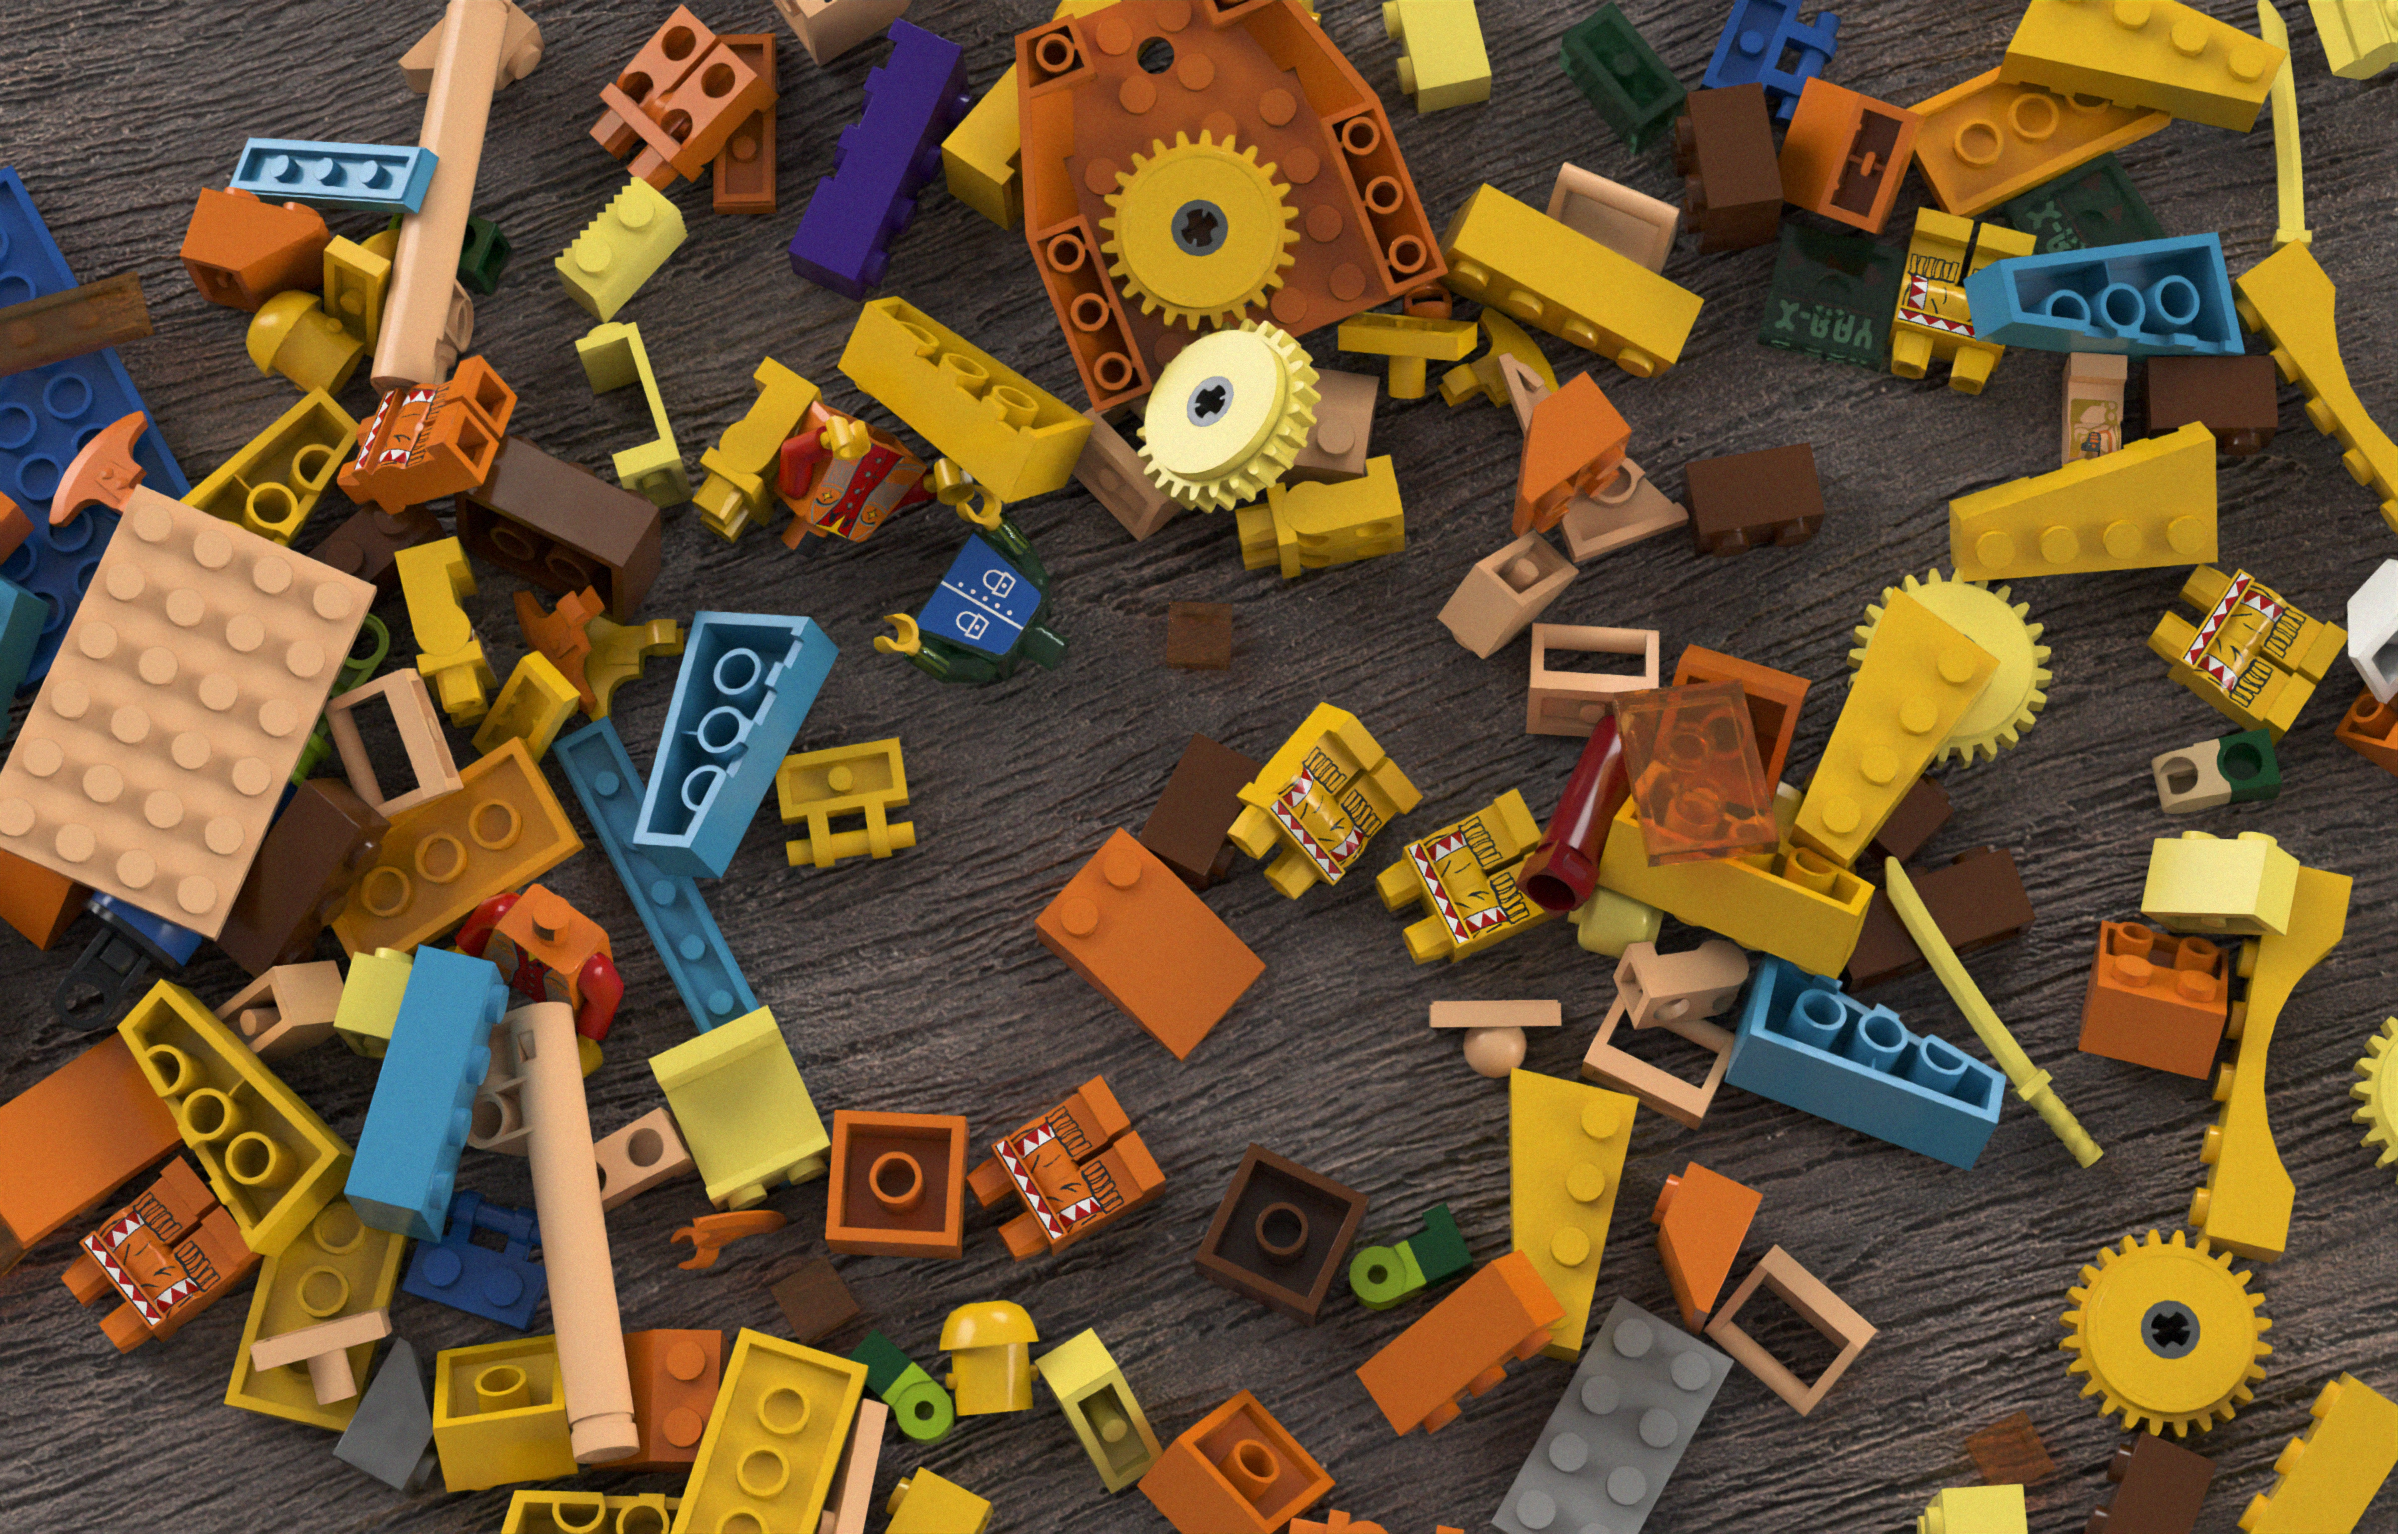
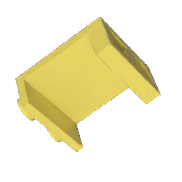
[575,322,694,509]
[648,1005,832,1212]

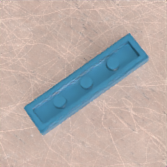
[229,137,439,214]

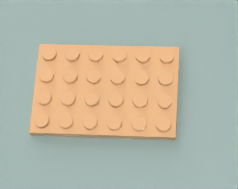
[0,484,377,942]

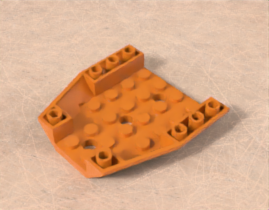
[1015,0,1448,413]

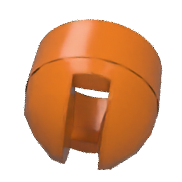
[1403,280,1453,320]

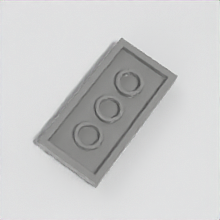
[1490,1295,1735,1534]

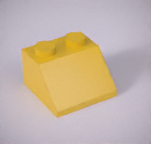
[432,1334,579,1493]

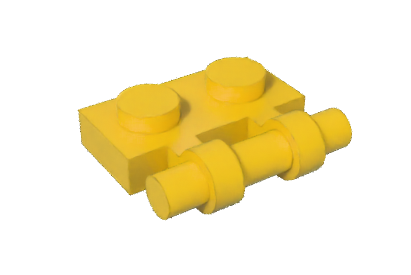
[775,737,916,869]

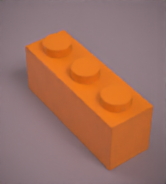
[1355,1249,1567,1437]

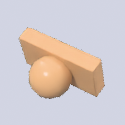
[1429,1000,1561,1079]

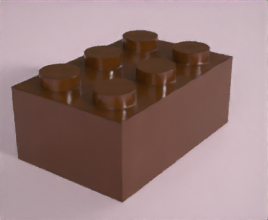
[454,433,661,627]

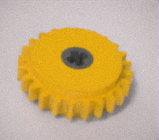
[1099,129,1300,333]
[2059,1229,2273,1442]

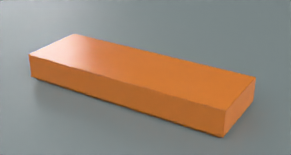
[713,33,778,215]

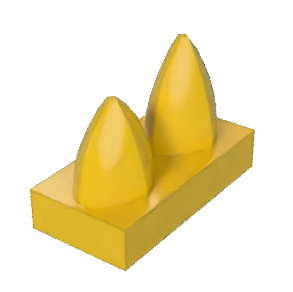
[324,229,401,358]

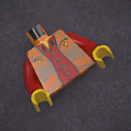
[774,400,975,558]
[445,883,624,1079]

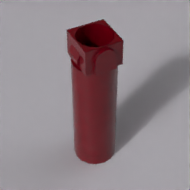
[1514,715,1655,919]

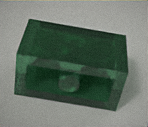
[1559,1,1688,156]

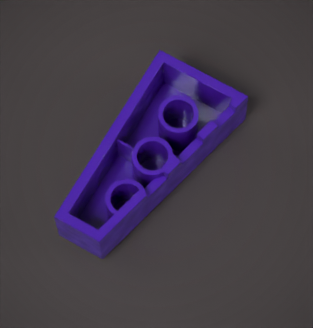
[788,17,974,303]

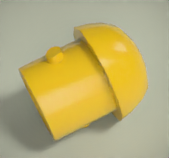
[246,290,367,398]
[939,1300,1039,1416]

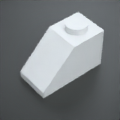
[2347,558,2398,704]

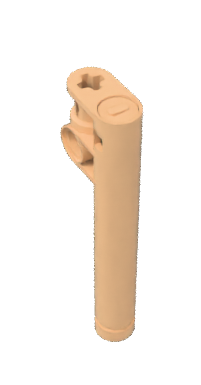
[370,0,512,398]
[466,1002,640,1464]

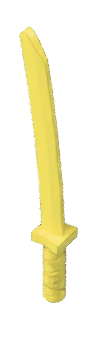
[2257,0,2312,251]
[1884,856,2104,1168]

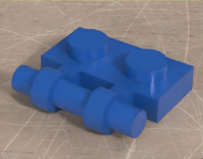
[1700,0,1841,129]
[402,1188,547,1333]

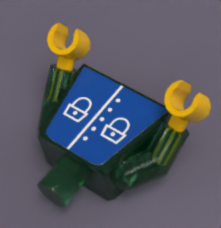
[874,485,1071,684]

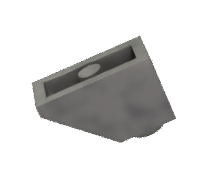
[333,1337,441,1499]

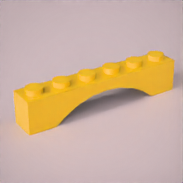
[2231,238,2398,535]
[2188,865,2353,1264]

